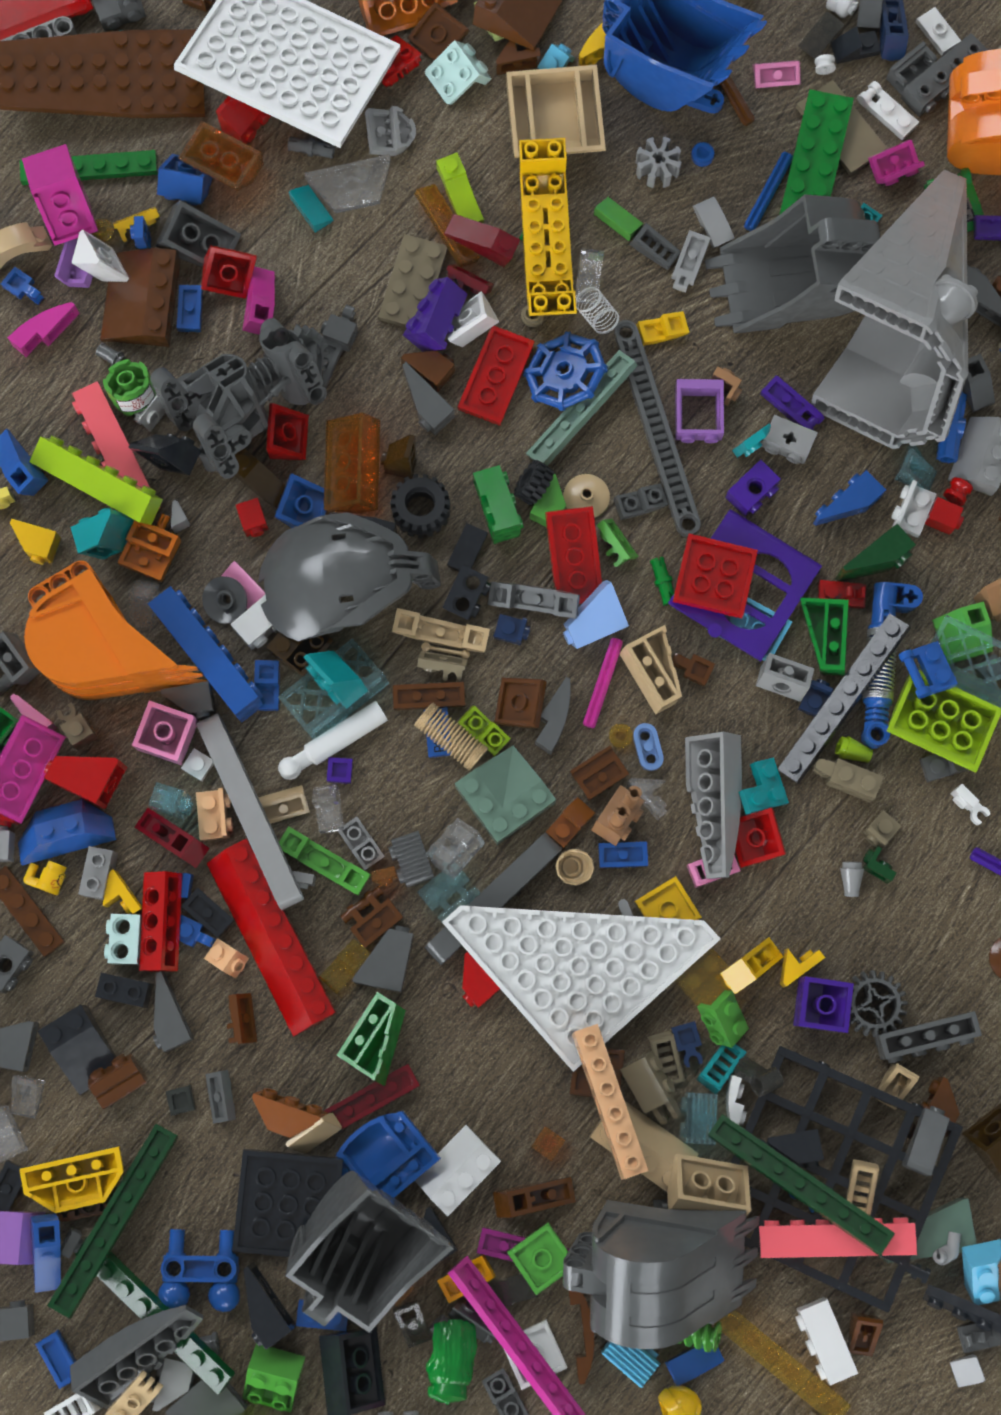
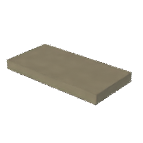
[796,80,887,176]

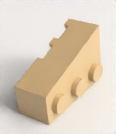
[620,625,682,715]

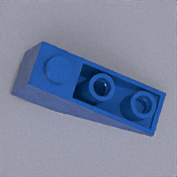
[0,429,49,496]
[813,470,886,526]
[30,1213,61,1293]

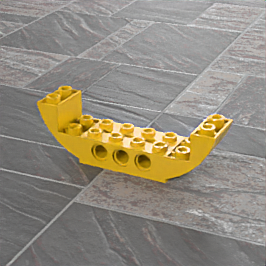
[519,138,577,316]

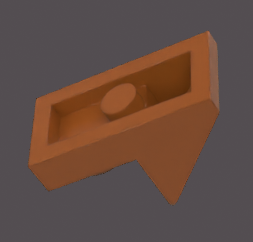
[546,797,595,849]

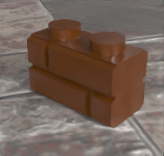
[88,1053,147,1109]

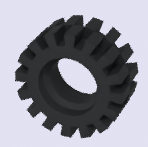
[514,459,554,506]

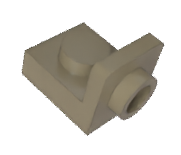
[863,810,901,848]

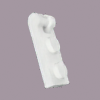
[857,81,919,141]

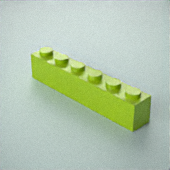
[29,435,163,525]

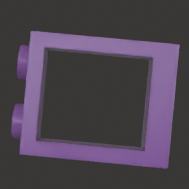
[675,379,724,443]

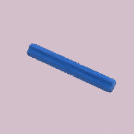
[744,152,793,231]

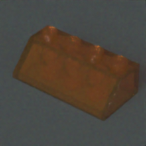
[324,412,380,513]

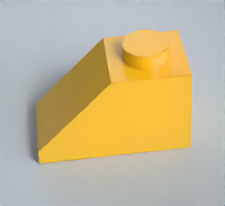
[10,519,61,565]

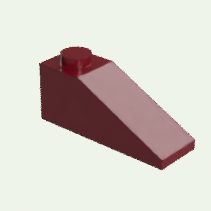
[443,214,520,267]
[134,808,210,868]

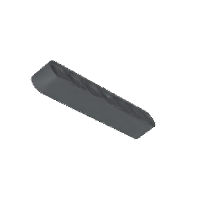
[424,832,562,965]

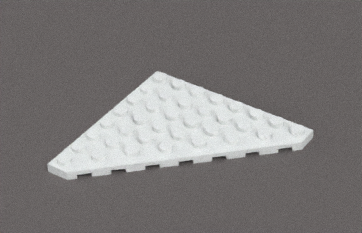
[442,905,720,1072]

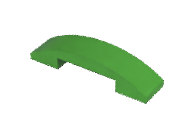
[279,826,371,896]

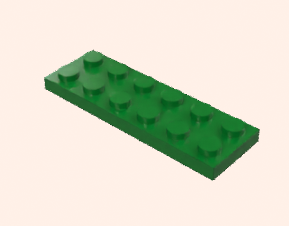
[779,89,854,215]

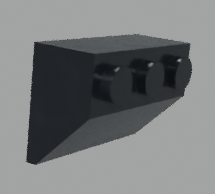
[319,1327,385,1415]

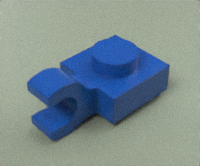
[1,266,44,305]
[179,915,216,948]

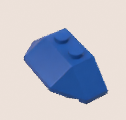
[18,799,116,866]

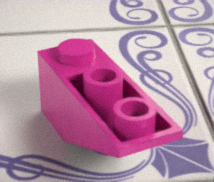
[242,266,275,335]

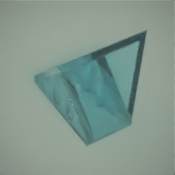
[895,444,937,490]

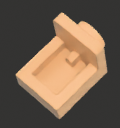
[204,938,249,978]

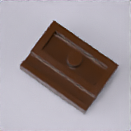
[570,745,629,801]

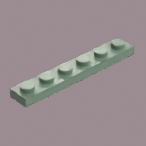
[526,350,638,466]

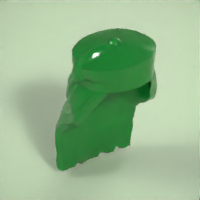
[426,1319,477,1405]

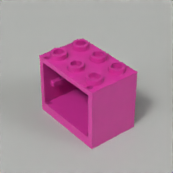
[22,144,98,246]

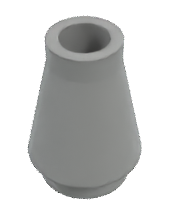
[840,862,864,897]

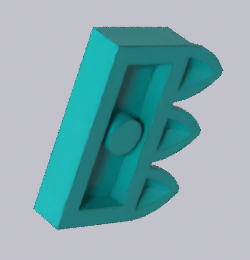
[732,423,771,458]

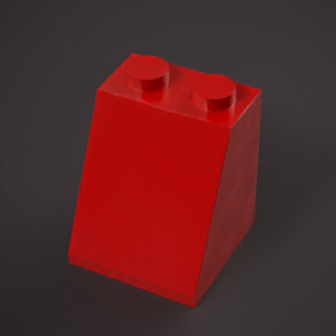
[44,756,128,810]

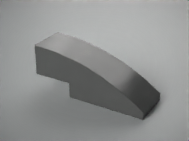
[535,677,571,755]

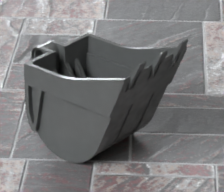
[705,194,881,333]
[285,1171,454,1333]
[563,1200,759,1349]

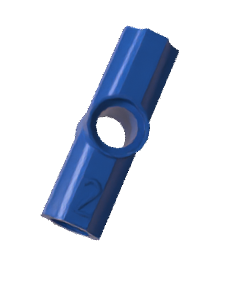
[936,392,967,463]

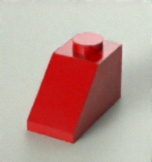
[462,951,500,1008]

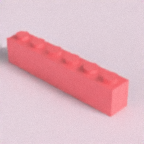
[72,381,161,509]
[759,1217,917,1258]

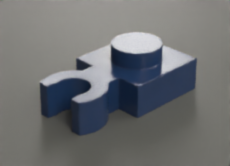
[671,1021,703,1068]

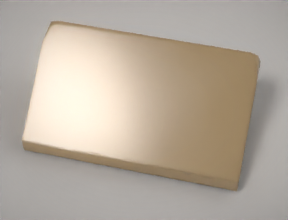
[258,785,310,824]
[286,1113,342,1153]

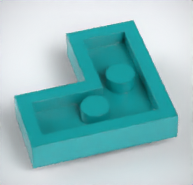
[738,757,789,815]

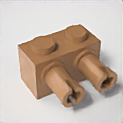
[591,785,645,846]

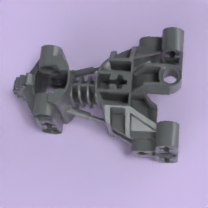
[150,318,330,479]

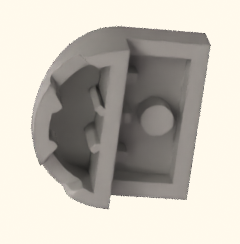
[365,106,416,156]

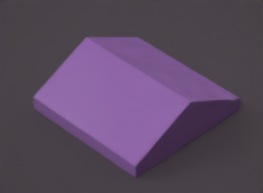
[0,1211,46,1265]

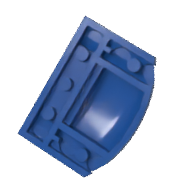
[336,1111,441,1198]

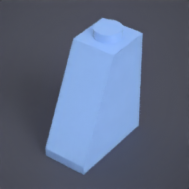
[563,580,629,649]

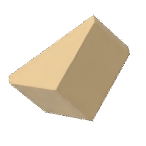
[875,1064,920,1110]

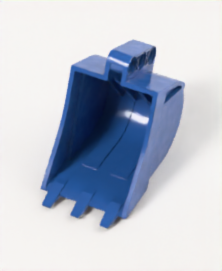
[602,0,767,112]

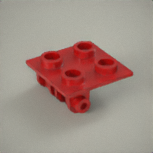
[381,35,422,88]

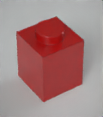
[925,497,964,535]
[235,498,269,537]

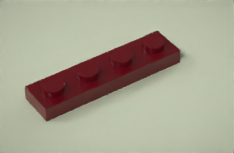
[324,1064,420,1131]

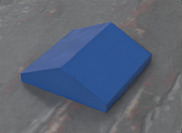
[274,473,333,528]

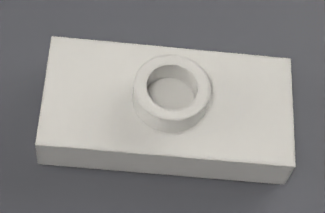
[915,7,961,56]

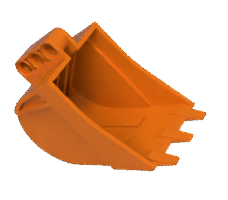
[947,48,1001,175]
[24,561,207,700]

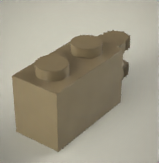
[812,758,884,803]
[620,1051,681,1125]

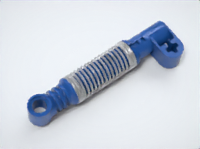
[861,582,923,749]

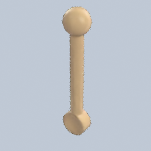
[421,642,470,659]

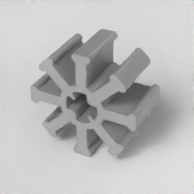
[635,137,681,188]

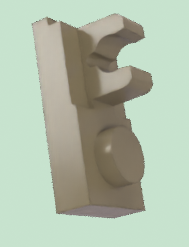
[417,651,468,682]

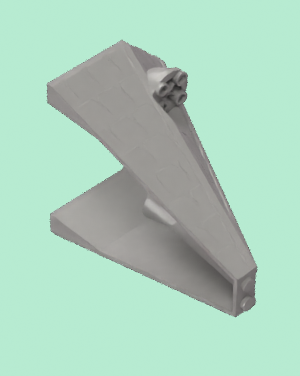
[811,170,978,449]

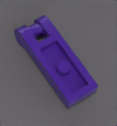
[760,375,825,431]

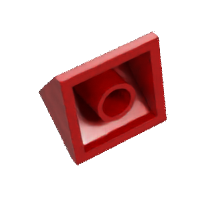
[201,245,257,299]
[266,403,309,460]

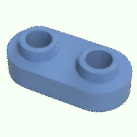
[633,723,664,771]

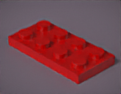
[458,326,535,426]
[545,506,602,604]

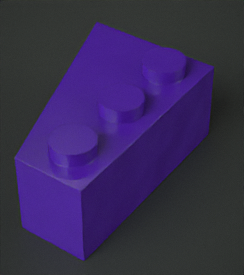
[403,277,468,352]

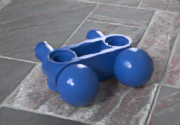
[158,1229,240,1313]

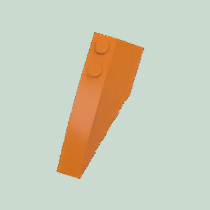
[358,0,458,36]

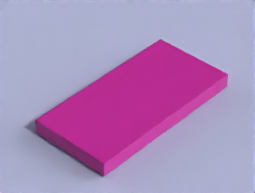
[0,715,66,824]

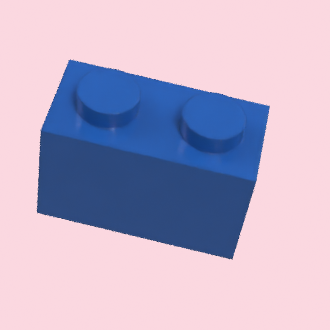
[157,154,216,205]

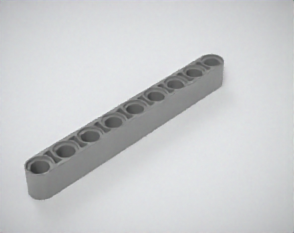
[196,713,304,910]

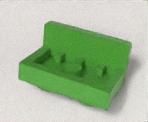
[697,990,749,1048]

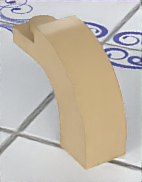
[0,222,53,269]

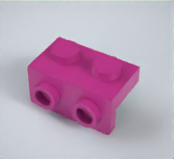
[868,140,925,186]

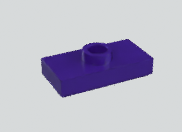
[974,215,1001,241]

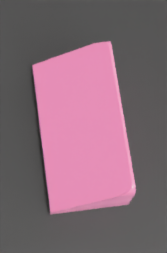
[753,60,800,88]
[222,561,265,610]

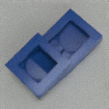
[254,660,280,711]
[665,1347,725,1386]

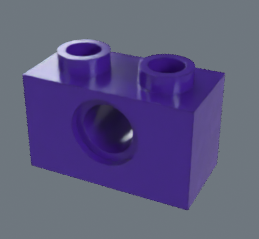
[725,460,781,517]

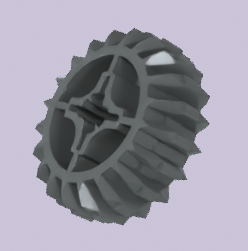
[849,970,908,1037]

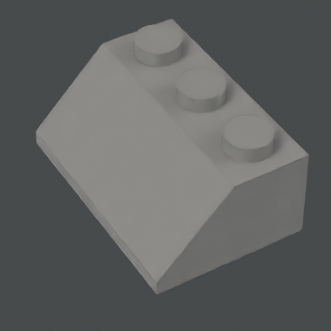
[948,417,1001,496]

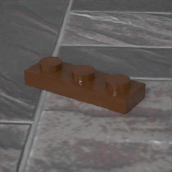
[393,682,465,710]

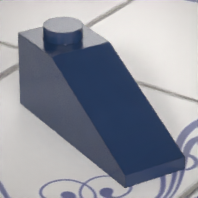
[880,0,909,61]

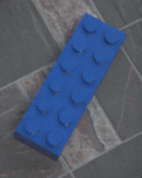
[148,586,263,723]

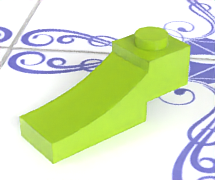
[436,153,484,223]

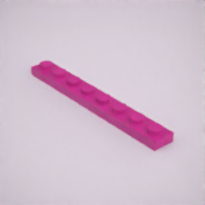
[448,1256,586,1415]

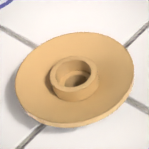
[563,474,610,518]

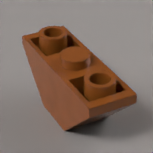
[252,1088,329,1138]

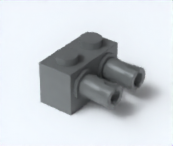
[0,631,41,696]

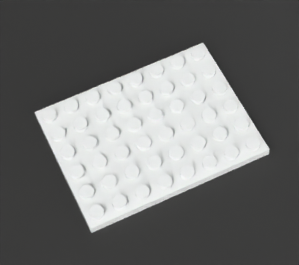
[174,0,401,148]

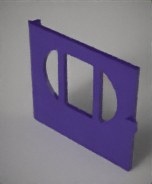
[668,509,822,662]

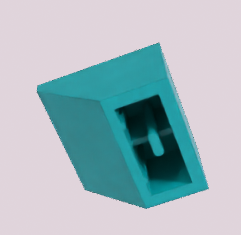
[70,508,134,560]
[304,650,368,709]

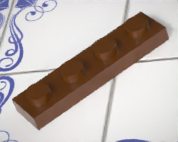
[0,866,65,957]

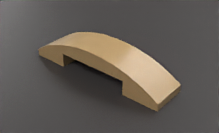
[392,608,490,653]

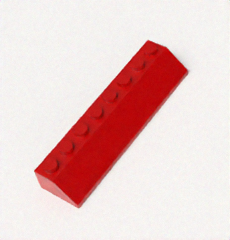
[206,838,337,1037]

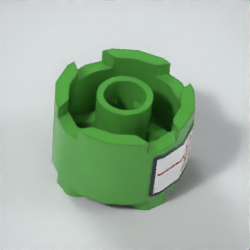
[103,359,156,416]

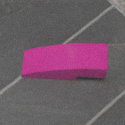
[7,302,80,357]

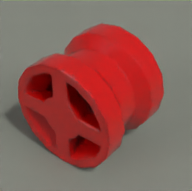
[943,477,973,506]

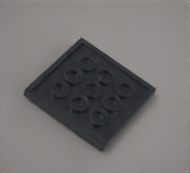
[232,1148,344,1257]

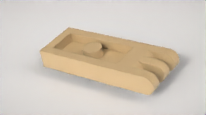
[105,1370,163,1415]

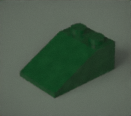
[835,524,916,582]

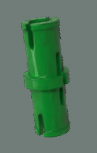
[650,557,674,606]

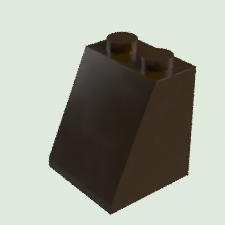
[962,1104,1001,1185]

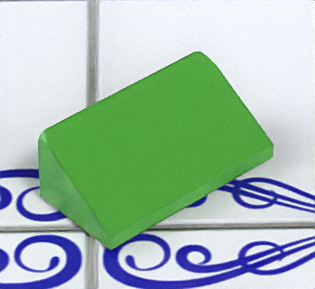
[594,197,643,241]

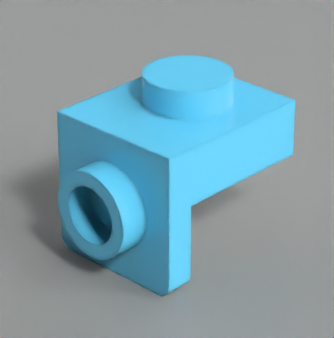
[537,43,575,69]

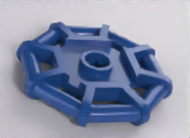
[523,331,608,411]

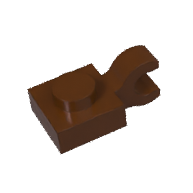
[672,653,715,686]

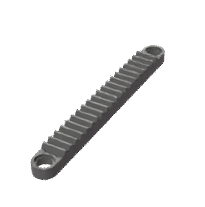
[614,320,701,538]

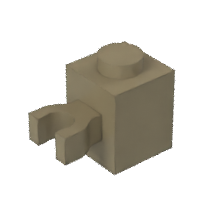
[56,702,99,750]

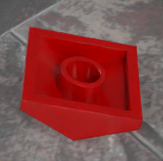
[735,808,786,868]

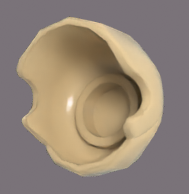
[555,849,594,886]

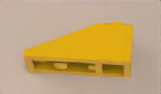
[720,937,784,994]

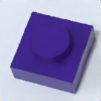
[327,757,353,784]

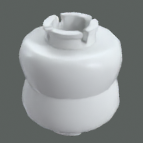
[826,0,859,18]

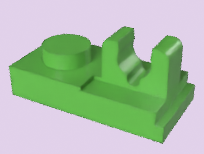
[597,519,639,567]

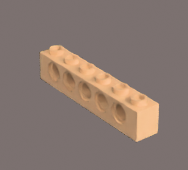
[572,1024,649,1180]

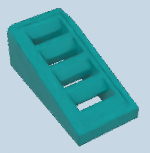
[696,1044,747,1094]

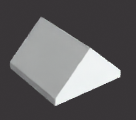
[72,229,129,282]
[447,291,499,347]

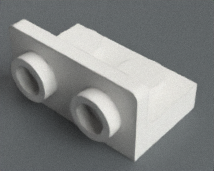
[891,480,937,538]

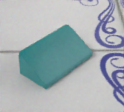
[289,185,334,233]

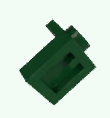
[862,846,897,884]

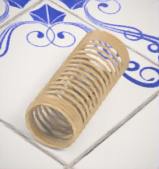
[414,703,488,771]

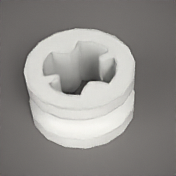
[814,54,836,75]

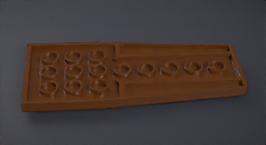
[0,29,205,118]

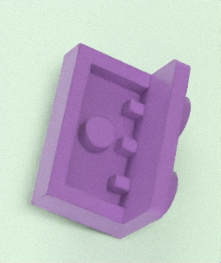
[55,239,93,288]

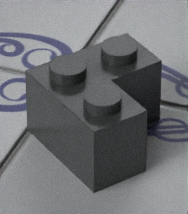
[92,0,146,32]

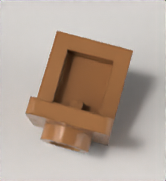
[712,367,742,406]

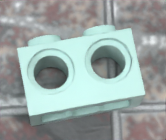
[104,914,142,965]

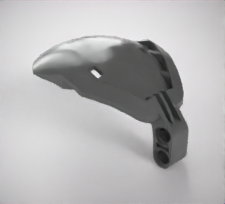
[258,512,441,641]

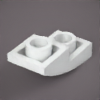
[726,1075,747,1126]

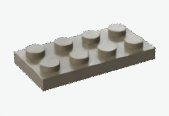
[378,234,448,328]

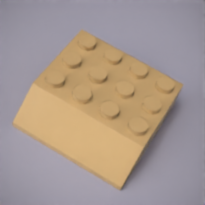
[506,65,606,158]

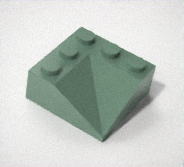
[455,746,556,845]

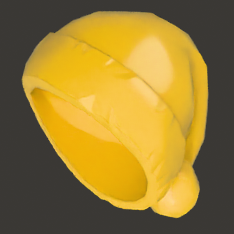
[658,1385,702,1415]

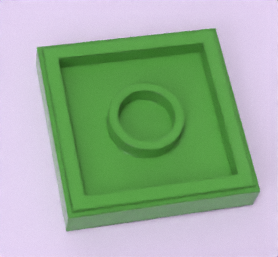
[507,1222,568,1295]

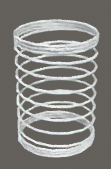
[576,287,619,334]

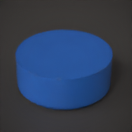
[691,142,715,167]

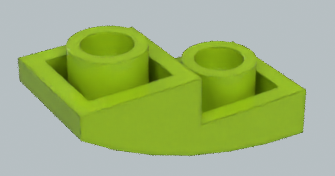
[457,705,511,756]

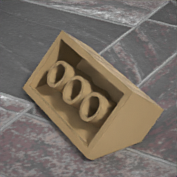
[589,1100,699,1192]

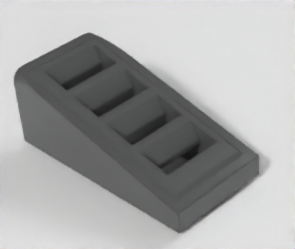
[629,223,681,270]

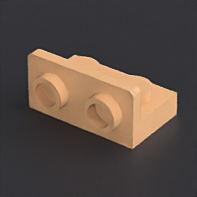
[196,788,233,841]

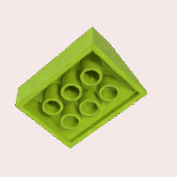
[887,670,1001,773]

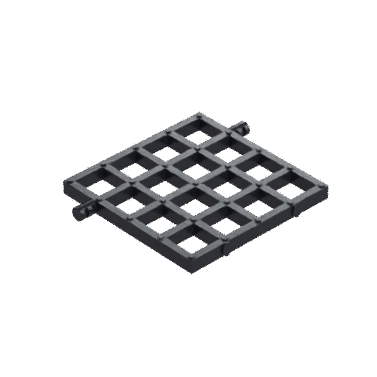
[731,1046,963,1313]

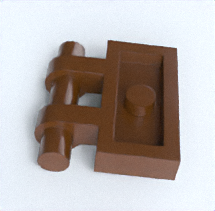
[340,886,403,949]

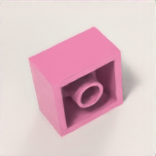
[132,701,199,766]

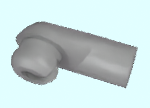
[933,1231,962,1265]

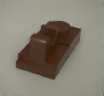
[227,993,257,1044]

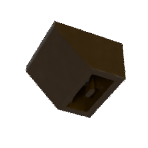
[267,632,334,677]

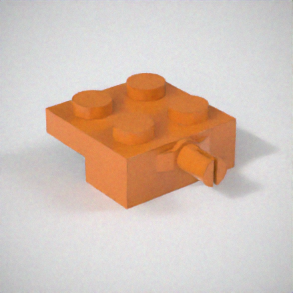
[117,514,181,583]

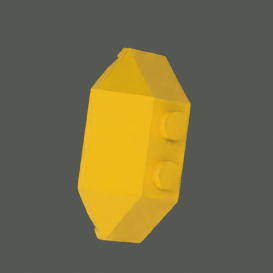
[19,1146,124,1213]

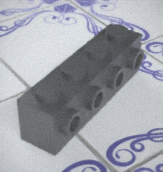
[901,33,987,117]
[874,1011,982,1063]

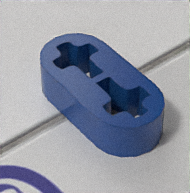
[686,89,724,114]

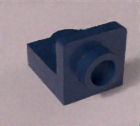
[494,614,531,646]
[798,679,834,717]

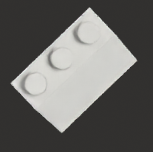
[415,1125,501,1217]

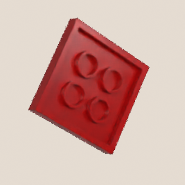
[672,533,758,619]

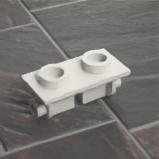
[133,384,167,432]

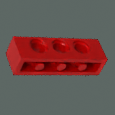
[139,871,182,972]

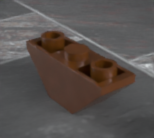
[906,1077,960,1145]

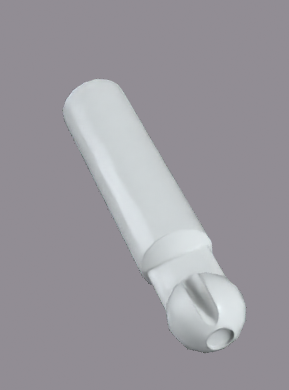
[278,701,388,780]

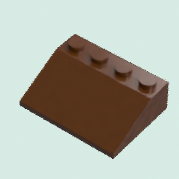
[473,0,563,50]
[100,248,181,347]

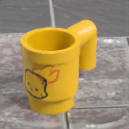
[23,861,67,896]

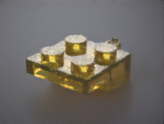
[674,947,734,1006]

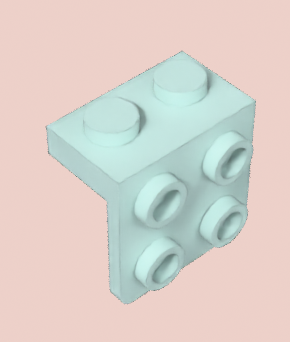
[425,40,491,105]

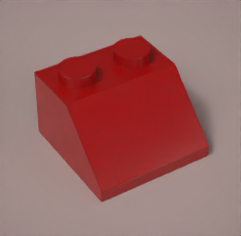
[216,95,271,147]

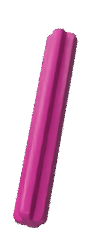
[583,638,623,728]

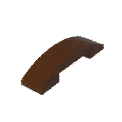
[568,1290,594,1384]

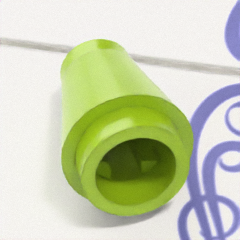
[835,736,873,763]

